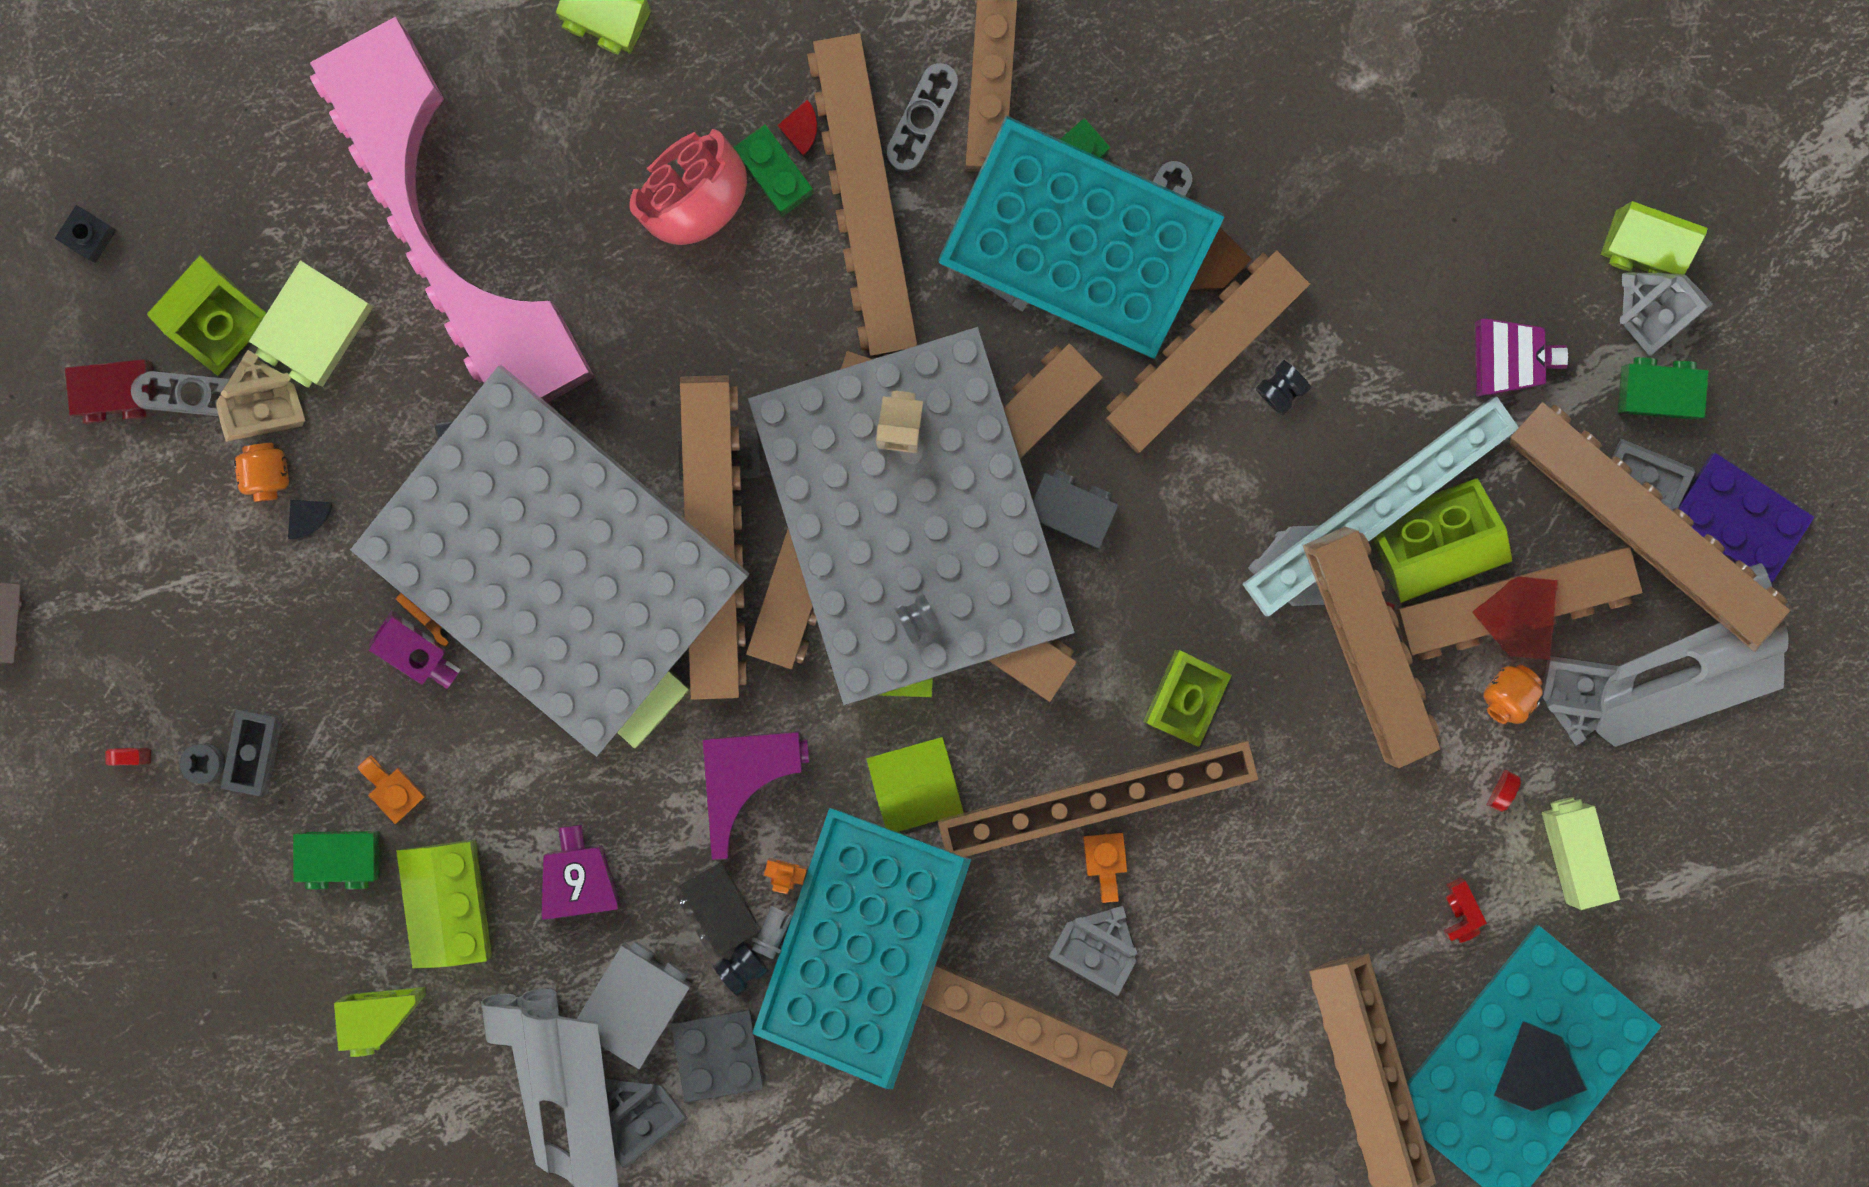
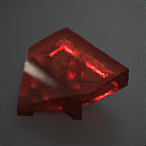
[1472,576,1558,660]

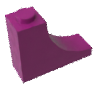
[702,731,809,860]

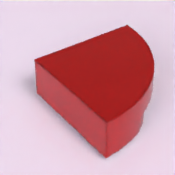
[777,100,817,157]

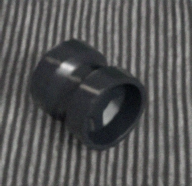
[1255,360,1312,416]
[713,941,769,997]

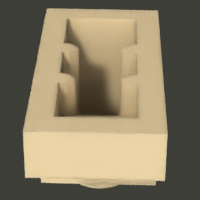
[876,391,923,453]

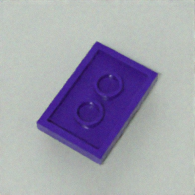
[1678,453,1814,584]

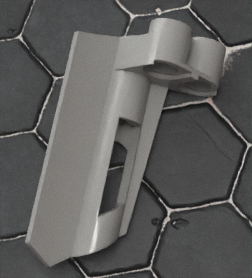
[1596,563,1789,747]
[481,988,618,1187]

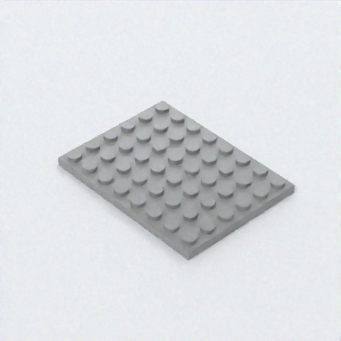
[748,327,1075,705]
[350,365,749,757]

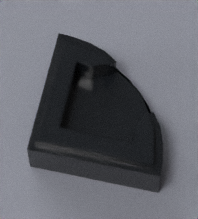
[288,499,332,539]

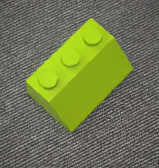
[1373,478,1512,603]
[396,839,492,969]

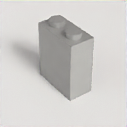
[577,941,692,1069]

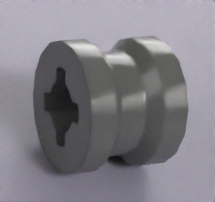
[895,594,942,644]
[179,743,225,784]

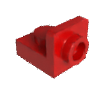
[1443,877,1487,943]

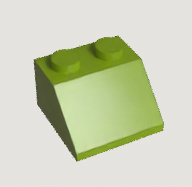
[556,0,651,55]
[1600,201,1708,275]
[147,255,267,376]
[334,987,426,1057]

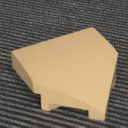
[216,350,305,442]

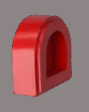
[105,748,151,765]
[1486,770,1521,812]

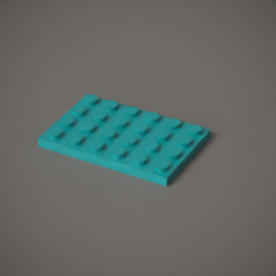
[938,115,1224,359]
[752,808,971,1089]
[1407,924,1662,1187]

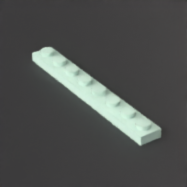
[1243,396,1519,616]

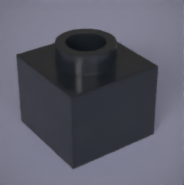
[55,205,117,263]

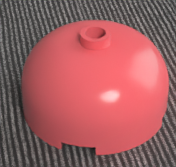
[630,129,747,245]

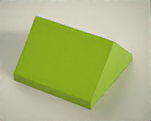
[1143,650,1232,747]
[866,737,964,832]

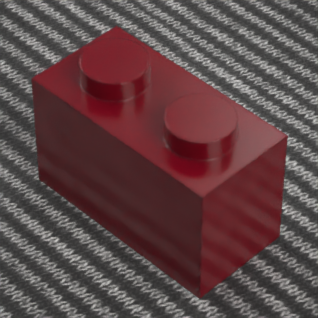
[65,359,156,424]

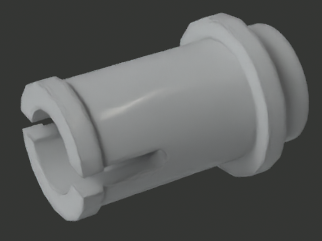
[752,906,793,959]

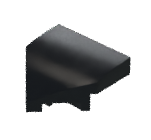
[1494,1021,1588,1112]

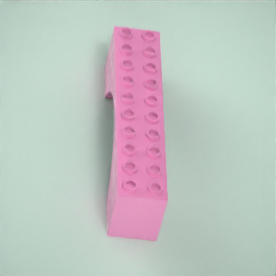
[310,17,595,403]

